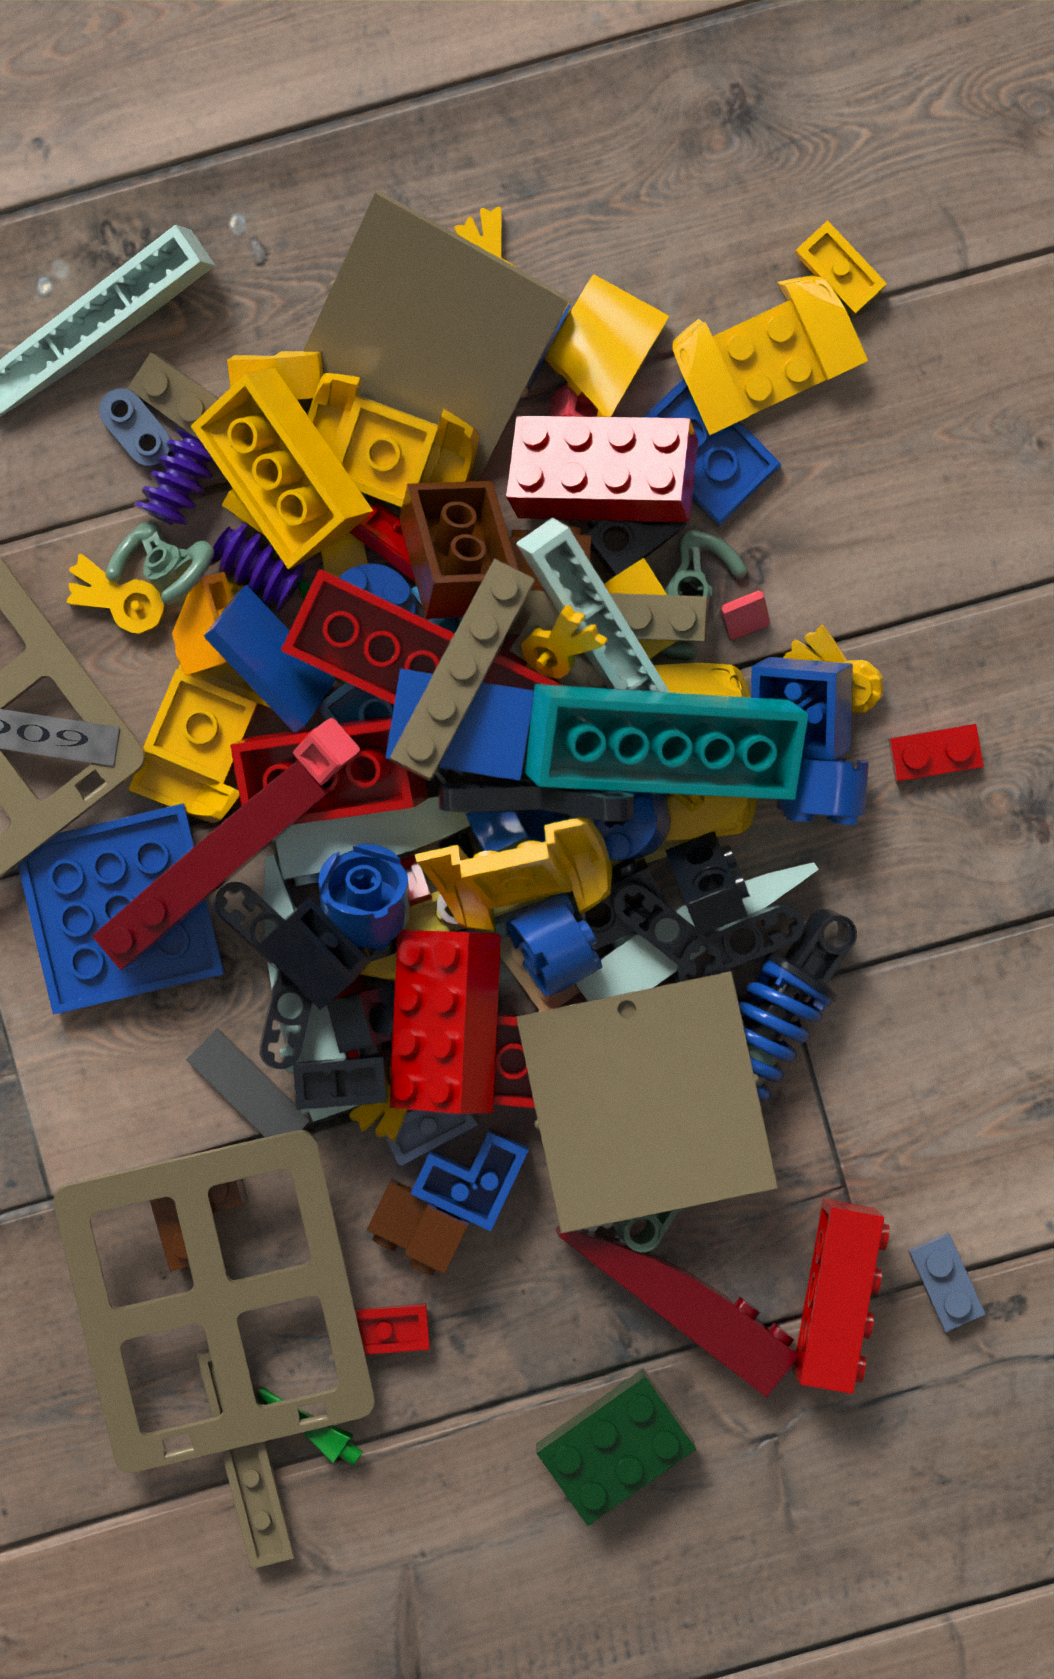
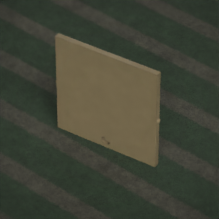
[303,190,571,481]
[516,971,778,1233]

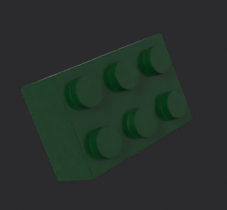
[536,1368,696,1526]

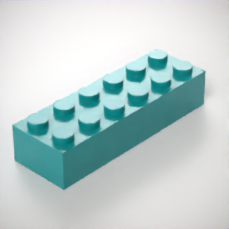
[524,684,808,800]

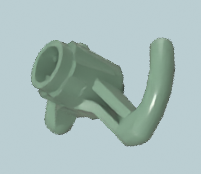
[105,521,214,606]
[660,530,747,660]

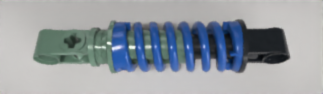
[613,909,857,1252]

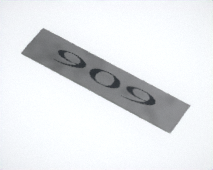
[0,709,120,766]

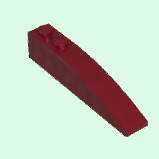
[92,760,328,970]
[555,1225,799,1398]

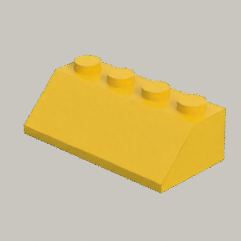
[191,368,373,569]

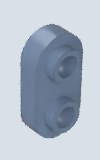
[99,389,172,468]

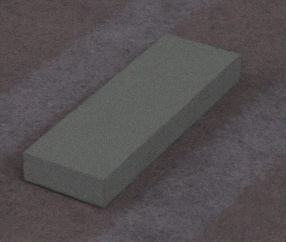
[186,1028,311,1137]

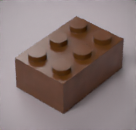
[399,481,519,619]

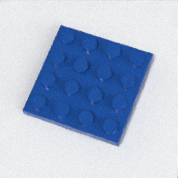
[18,803,226,1015]

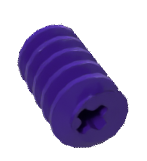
[134,428,215,526]
[209,522,305,613]

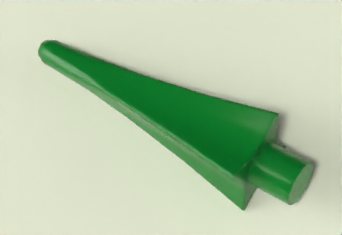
[258,1388,363,1466]

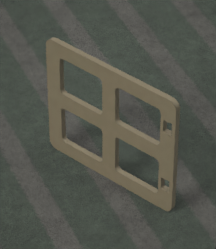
[0,557,146,878]
[53,1130,375,1473]

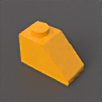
[172,572,233,676]

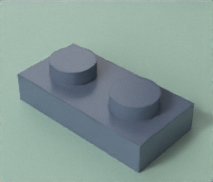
[384,1110,478,1166]
[908,1232,986,1332]

